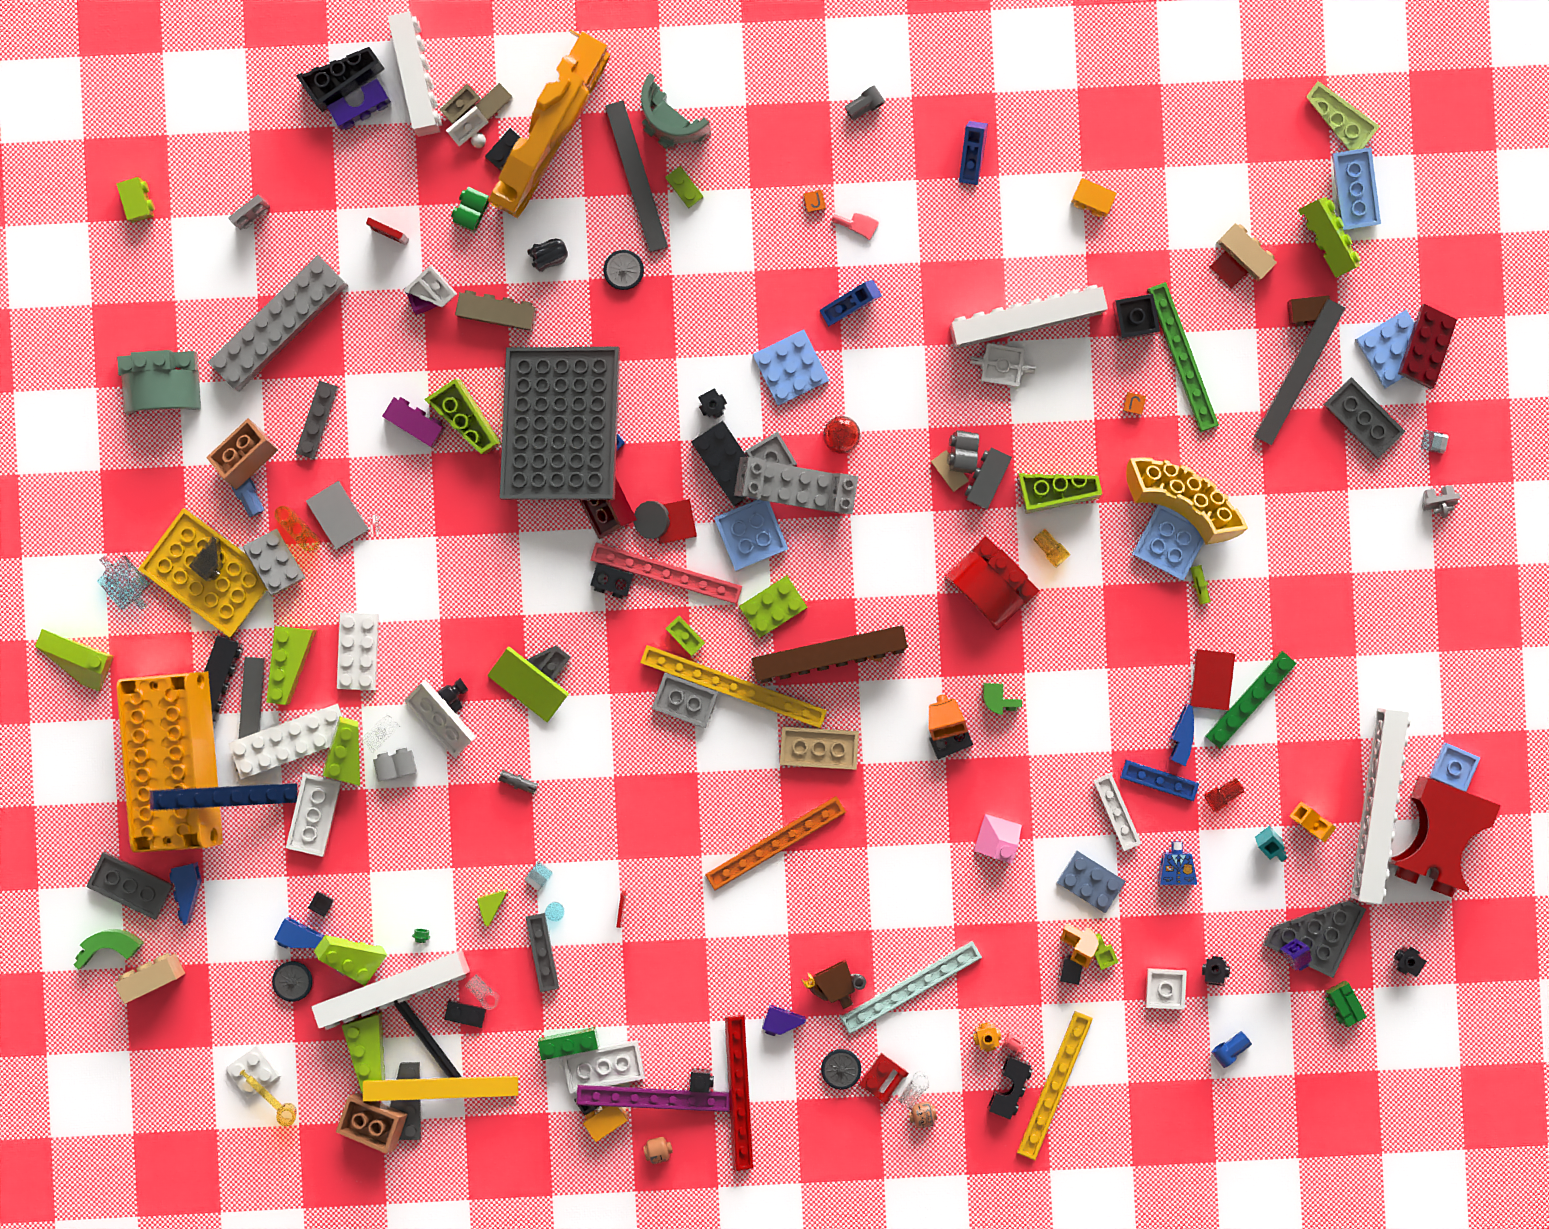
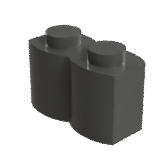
[947,430,979,474]

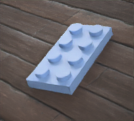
[1332,147,1381,230]

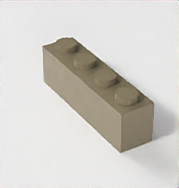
[455,290,537,332]

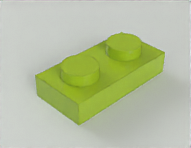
[665,166,704,209]
[665,615,705,656]

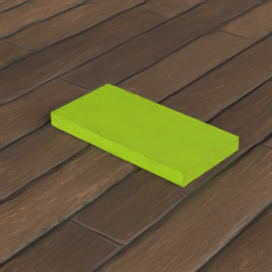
[487,647,569,723]

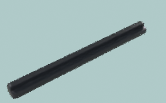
[393,1000,462,1078]

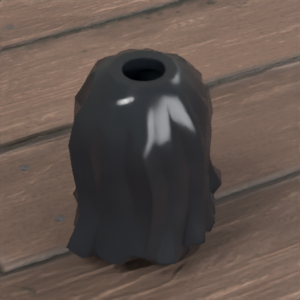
[527,238,568,272]

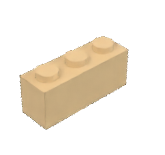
[1216,223,1277,282]

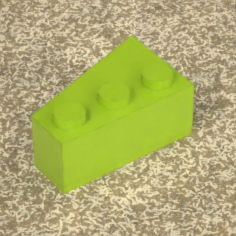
[323,716,360,786]
[314,935,387,986]

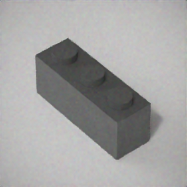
[964,447,1012,510]

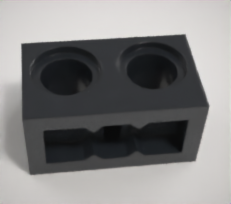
[590,564,634,599]
[928,732,973,760]

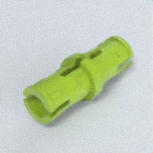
[1190,565,1211,605]

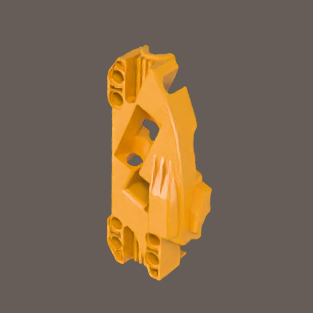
[488,29,611,219]

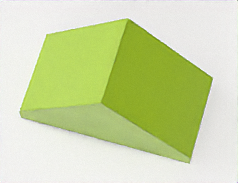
[477,889,508,927]

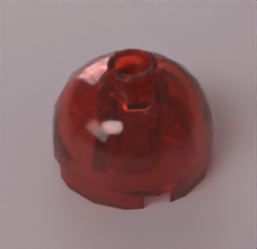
[823,416,861,454]

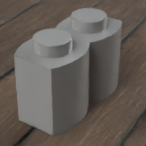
[373,747,417,782]

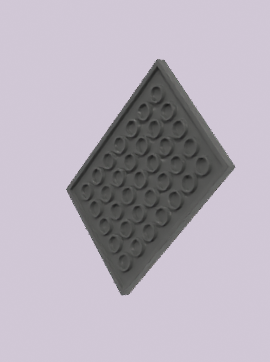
[500,346,620,500]

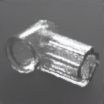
[464,974,501,1010]
[898,1071,930,1110]

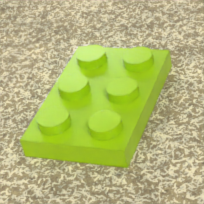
[739,576,808,638]

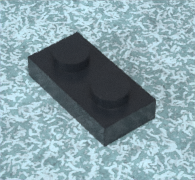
[485,128,520,170]
[444,1000,487,1028]

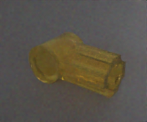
[1032,529,1071,568]

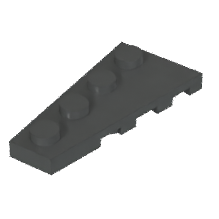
[390,1062,421,1140]

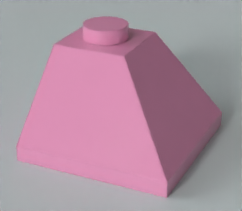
[974,814,1022,863]

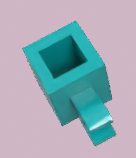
[1255,825,1288,862]

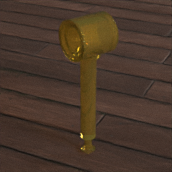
[240,1070,297,1127]

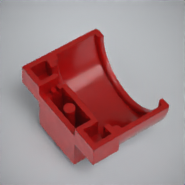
[945,536,1040,630]

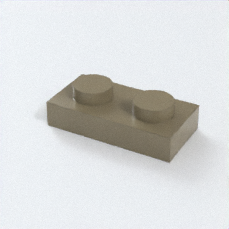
[439,84,481,124]

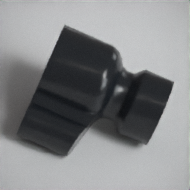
[437,678,468,713]

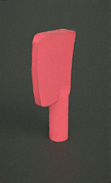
[832,213,879,240]

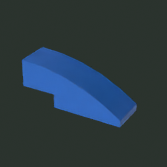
[1169,704,1194,766]

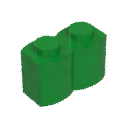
[451,187,490,233]

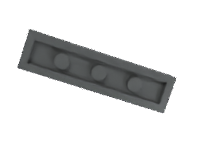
[296,381,339,460]
[526,912,560,992]

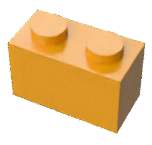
[1071,178,1117,218]
[583,1106,629,1142]

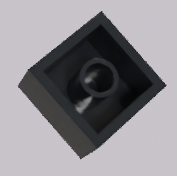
[1112,294,1160,341]

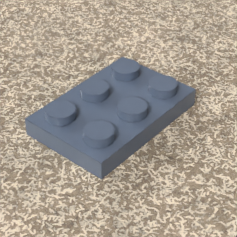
[1056,850,1126,914]

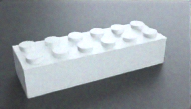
[388,11,442,137]

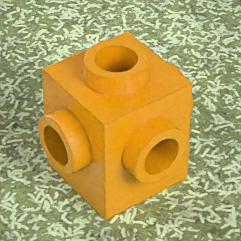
[973,1022,1002,1052]

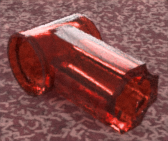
[1204,778,1245,813]

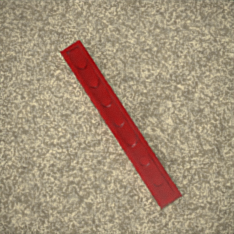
[725,1014,753,1171]

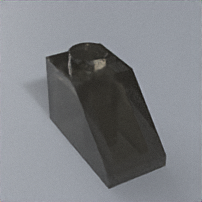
[188,537,223,581]

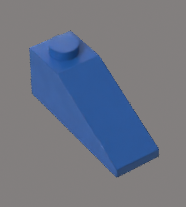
[959,121,988,185]
[819,280,882,327]
[274,917,325,949]

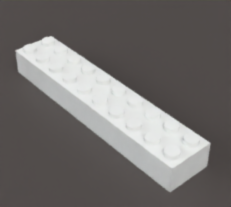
[1350,708,1411,904]

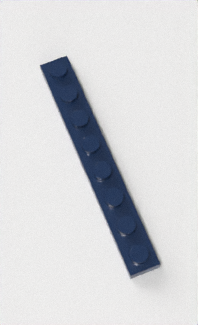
[150,783,297,810]

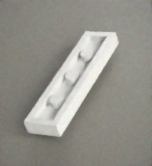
[1093,773,1142,851]

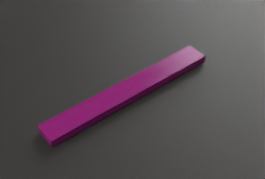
[576,1085,730,1112]

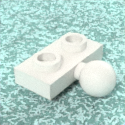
[446,106,489,148]

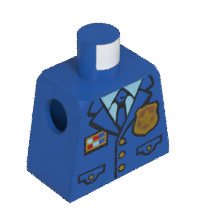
[1158,841,1197,885]

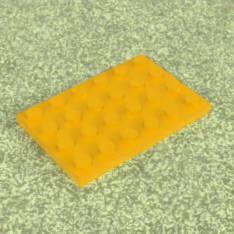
[138,508,267,638]

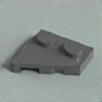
[527,645,571,680]

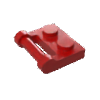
[859,1052,909,1104]

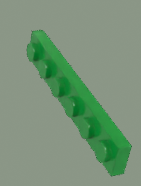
[1205,651,1297,749]

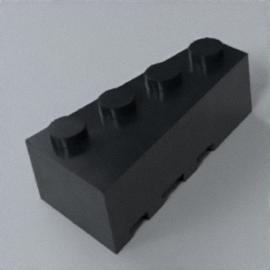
[296,47,385,113]

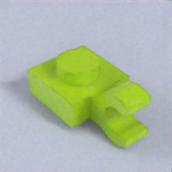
[1094,933,1119,970]

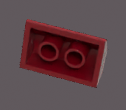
[579,476,637,539]

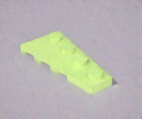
[1306,81,1380,151]

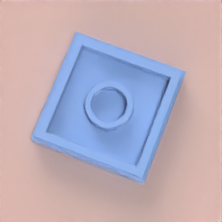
[1429,742,1480,792]

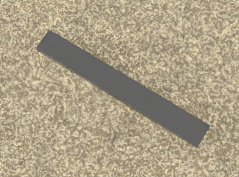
[605,100,668,253]
[1254,299,1345,445]

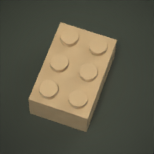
[114,953,186,1004]

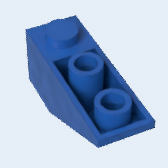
[169,862,202,925]

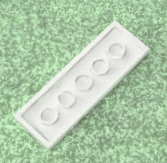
[228,704,343,779]

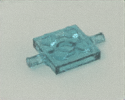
[97,555,150,610]

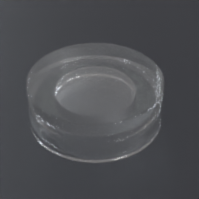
[371,514,380,534]

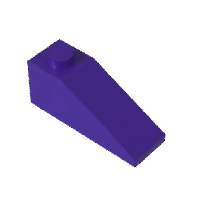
[1280,938,1312,971]

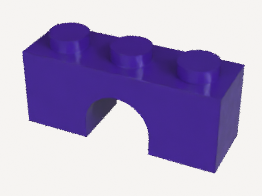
[327,78,391,130]

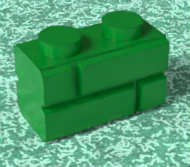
[1325,981,1367,1027]

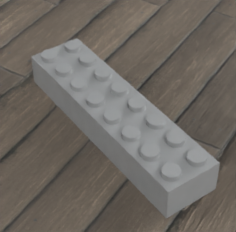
[208,255,348,392]

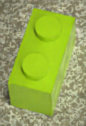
[116,177,155,223]

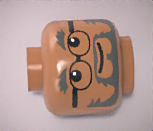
[908,1102,937,1129]
[644,1137,673,1164]

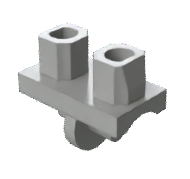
[1422,485,1461,518]

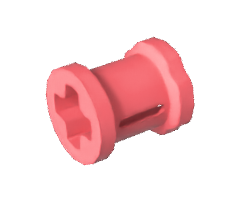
[1001,1032,1026,1056]

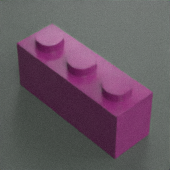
[382,396,445,448]

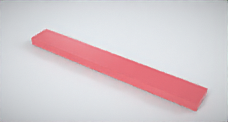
[591,542,743,604]

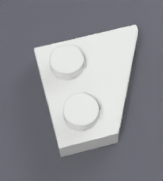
[404,265,457,307]

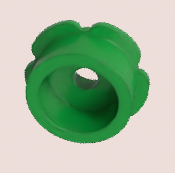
[412,928,430,943]

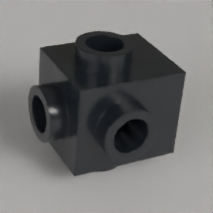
[698,388,727,420]
[1392,946,1427,977]
[1202,956,1230,987]

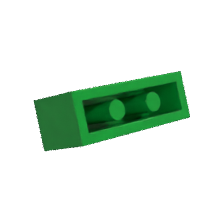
[538,1027,600,1060]

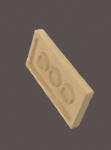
[780,726,859,770]

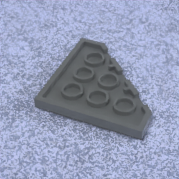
[1263,900,1366,978]

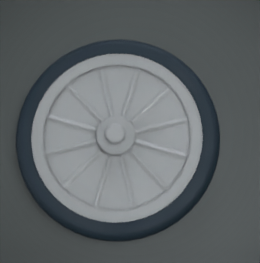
[603,250,644,290]

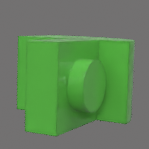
[982,683,1022,715]

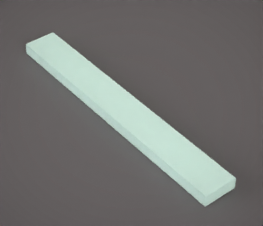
[840,940,982,1034]

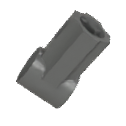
[844,85,885,121]

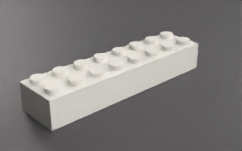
[949,285,1108,349]
[311,950,470,1030]

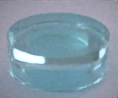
[545,902,565,922]

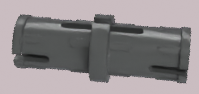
[498,769,538,795]

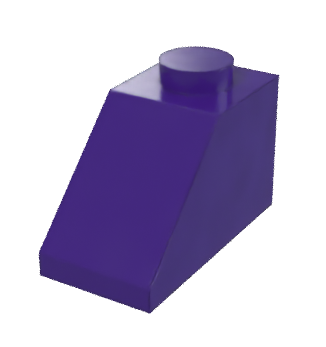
[762,1004,806,1036]

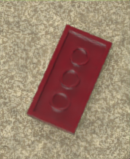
[1398,304,1457,389]

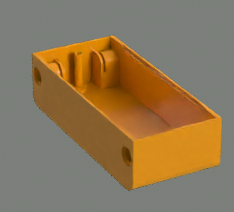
[117,671,223,853]

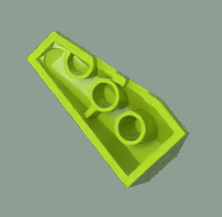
[35,629,114,692]

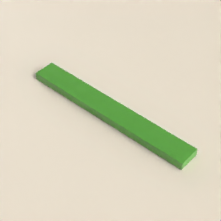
[1147,282,1219,433]

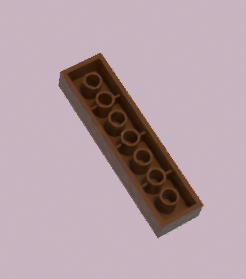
[752,625,908,684]

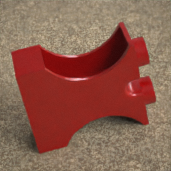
[1389,776,1501,898]

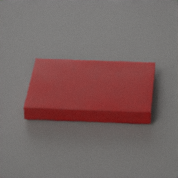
[1190,649,1235,711]

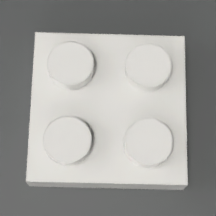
[1145,968,1187,1010]
[226,1044,280,1099]

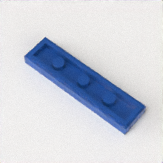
[1120,760,1199,801]

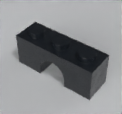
[987,1054,1033,1120]

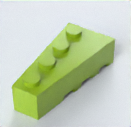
[424,378,502,454]
[266,626,317,705]
[342,1011,385,1096]

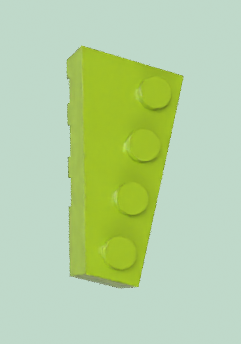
[1298,197,1361,278]
[1017,473,1102,514]

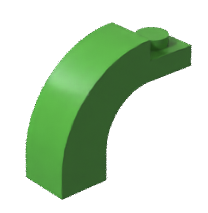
[73,929,144,970]

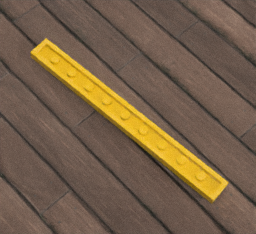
[640,645,827,728]

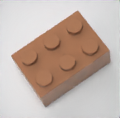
[206,418,278,490]
[336,1093,408,1154]

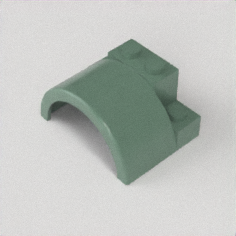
[641,73,711,150]
[117,350,201,415]

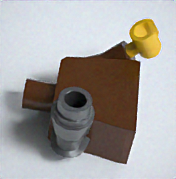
[801,959,866,1009]

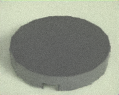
[633,501,670,539]

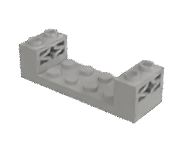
[734,457,858,514]

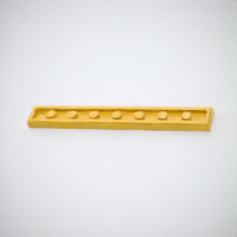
[1017,1011,1093,1160]
[363,1076,518,1101]

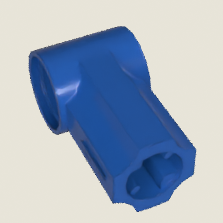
[1211,1031,1252,1068]

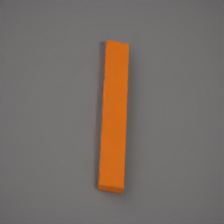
[705,796,846,891]

